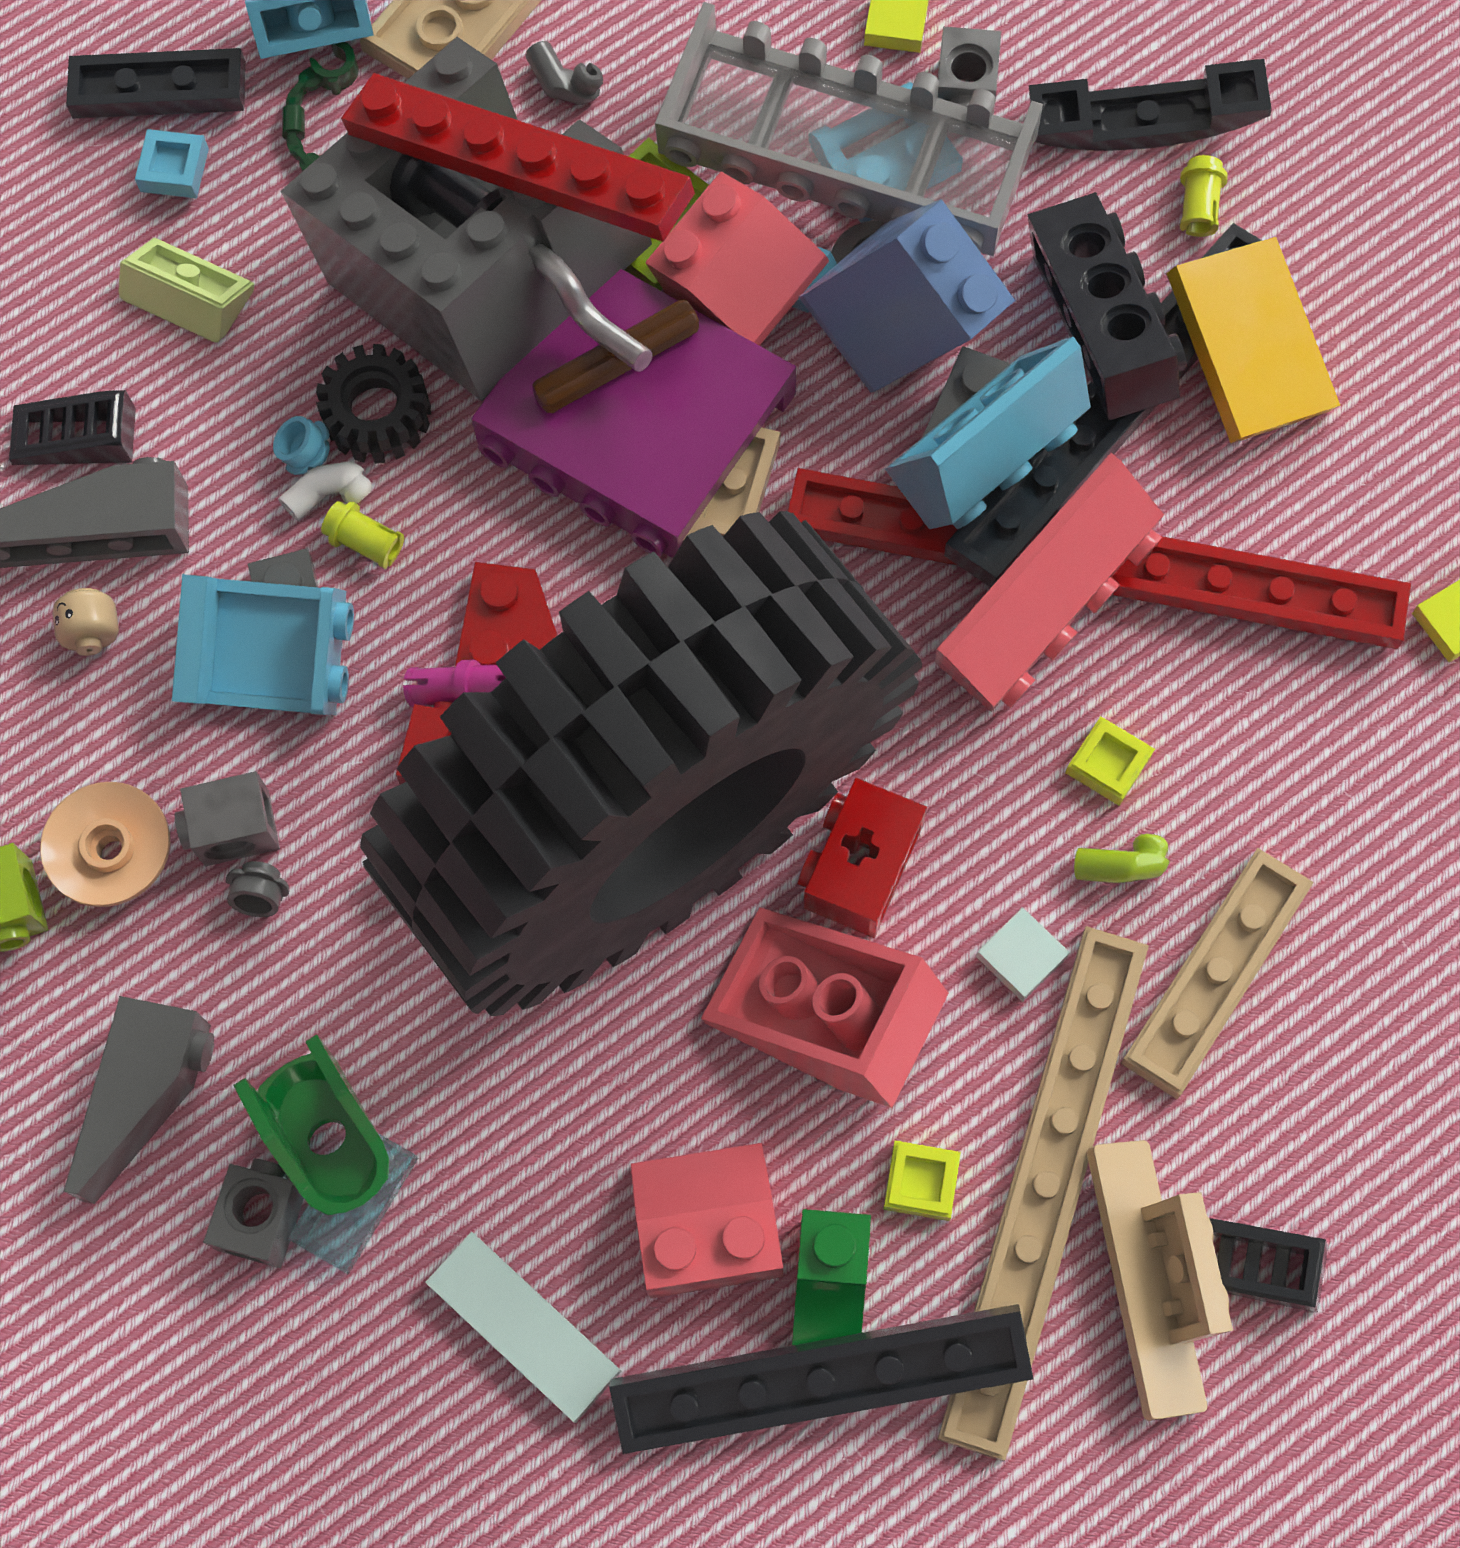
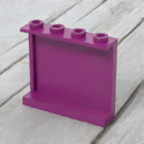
[471,269,796,558]

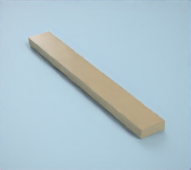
[937,926,1149,1461]

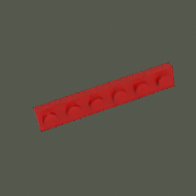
[341,73,695,242]

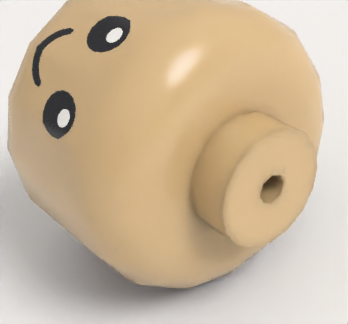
[52,588,119,656]

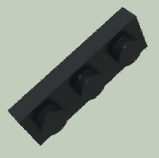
[66,48,246,119]

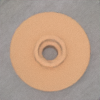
[40,782,170,907]

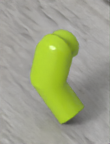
[1074,834,1170,883]

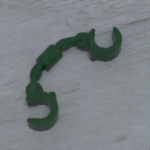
[282,42,359,172]

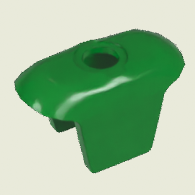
[233,1034,389,1215]

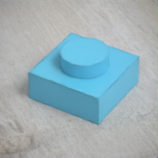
[135,129,209,199]

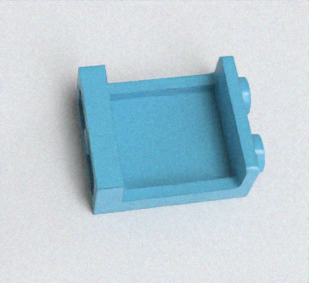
[172,574,354,715]

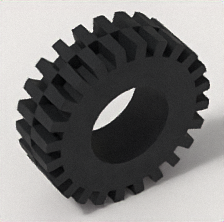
[360,511,922,1016]

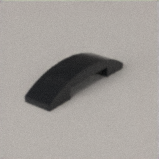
[1029,59,1272,151]

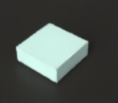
[976,907,1070,1002]

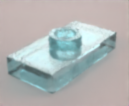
[288,1133,419,1275]

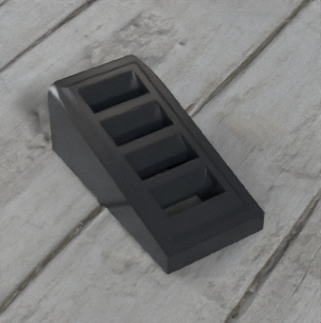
[9,390,136,465]
[1209,1218,1328,1313]

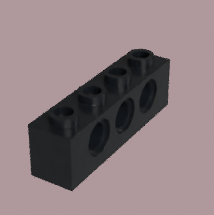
[1027,192,1186,420]

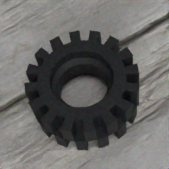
[316,344,431,464]

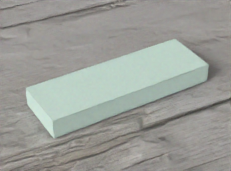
[425,1232,622,1424]

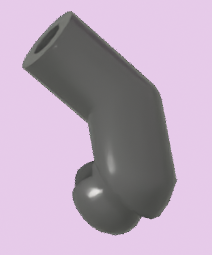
[525,41,603,105]

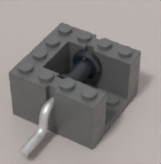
[281,37,652,401]

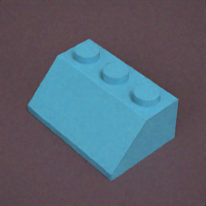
[885,336,1091,529]

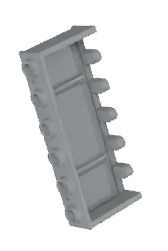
[655,2,1043,257]

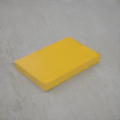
[1166,237,1341,444]

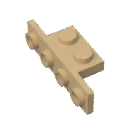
[1087,1140,1233,1421]

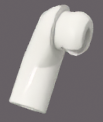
[278,461,372,521]

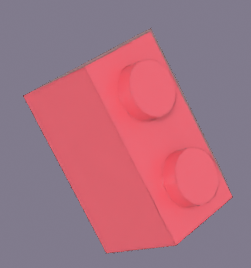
[645,171,829,346]
[631,1143,783,1299]

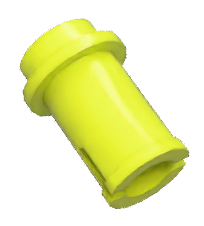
[1180,155,1228,237]
[321,501,404,569]

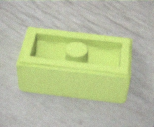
[119,238,254,342]

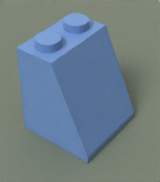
[799,199,1015,393]

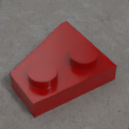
[455,562,557,667]

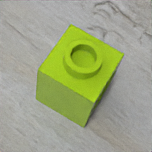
[0,843,49,952]

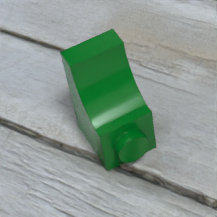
[792,1209,871,1345]

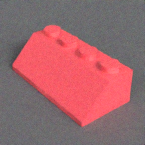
[935,453,1164,712]

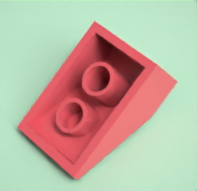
[701,907,949,1108]

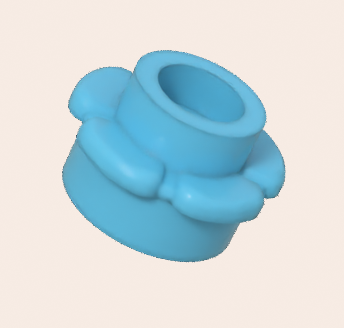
[273,416,330,475]

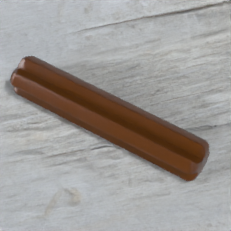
[532,300,700,413]

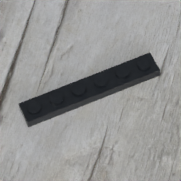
[609,1304,1034,1454]

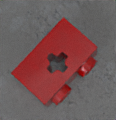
[797,777,927,938]

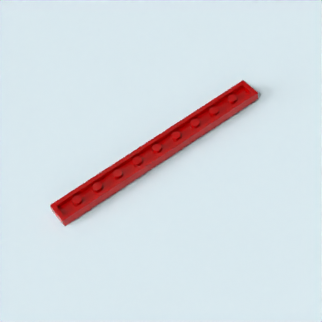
[788,468,1412,649]

